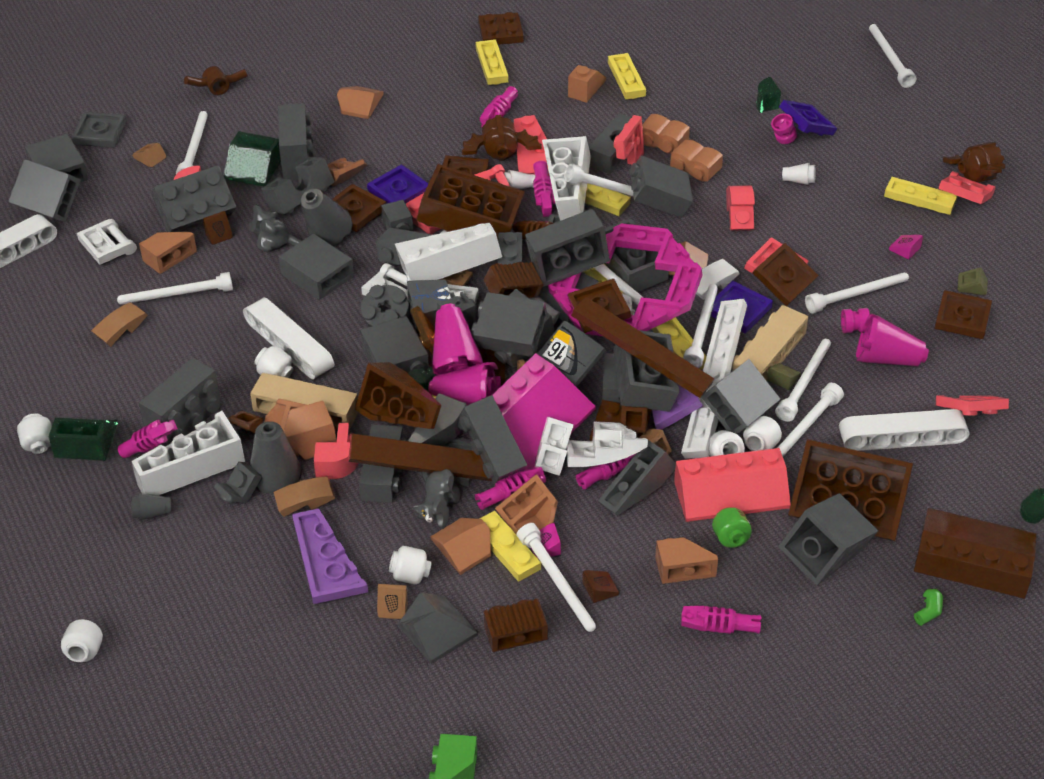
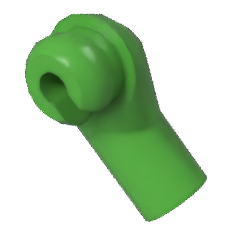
[914,589,943,626]

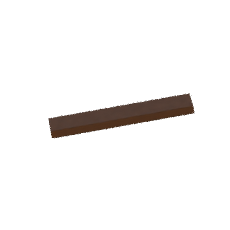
[571,297,714,398]
[348,434,493,482]

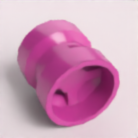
[771,113,797,144]
[841,308,870,333]

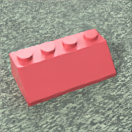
[674,448,791,522]

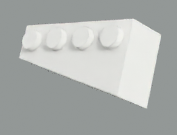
[542,136,591,221]
[395,223,502,281]
[131,411,245,496]

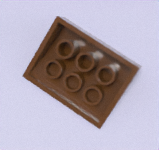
[416,164,525,239]
[788,439,913,541]
[914,508,1036,599]

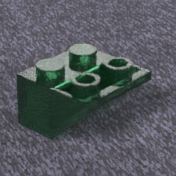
[224,131,281,187]
[48,416,118,461]

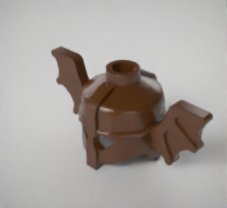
[462,115,542,161]
[943,142,1005,182]

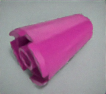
[432,304,483,375]
[856,313,929,366]
[428,362,501,405]

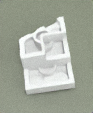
[566,422,648,467]

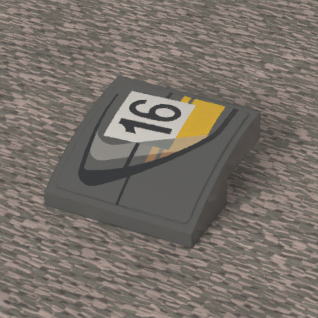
[537,320,606,387]

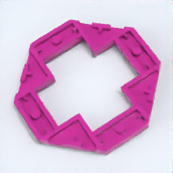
[548,224,703,336]

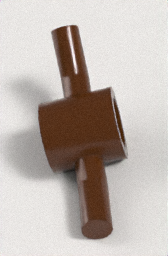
[184,66,248,95]

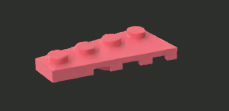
[514,115,550,176]

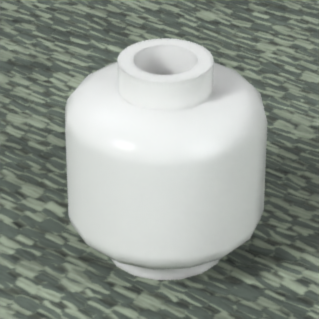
[255,346,293,378]
[17,414,54,454]
[743,416,782,451]
[709,430,745,457]
[389,546,431,585]
[61,619,103,662]

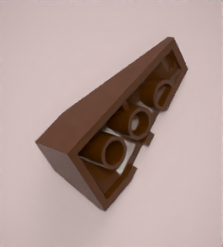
[354,362,441,429]

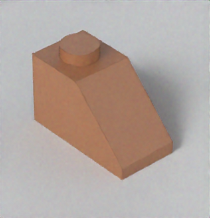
[568,65,606,103]
[139,232,197,274]
[655,537,718,584]

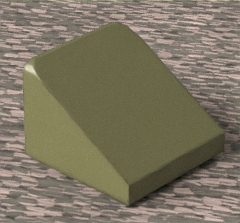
[958,267,988,295]
[767,363,801,390]

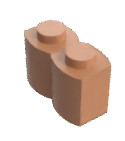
[642,114,690,154]
[670,140,723,181]

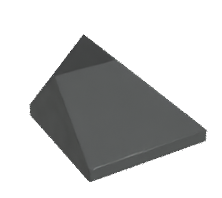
[398,592,477,664]

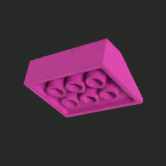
[493,353,596,470]

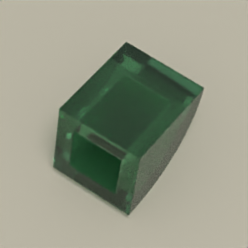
[756,77,781,113]

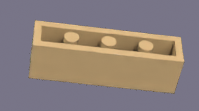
[732,305,808,381]
[250,373,358,430]

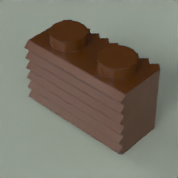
[484,262,544,298]
[484,599,548,652]

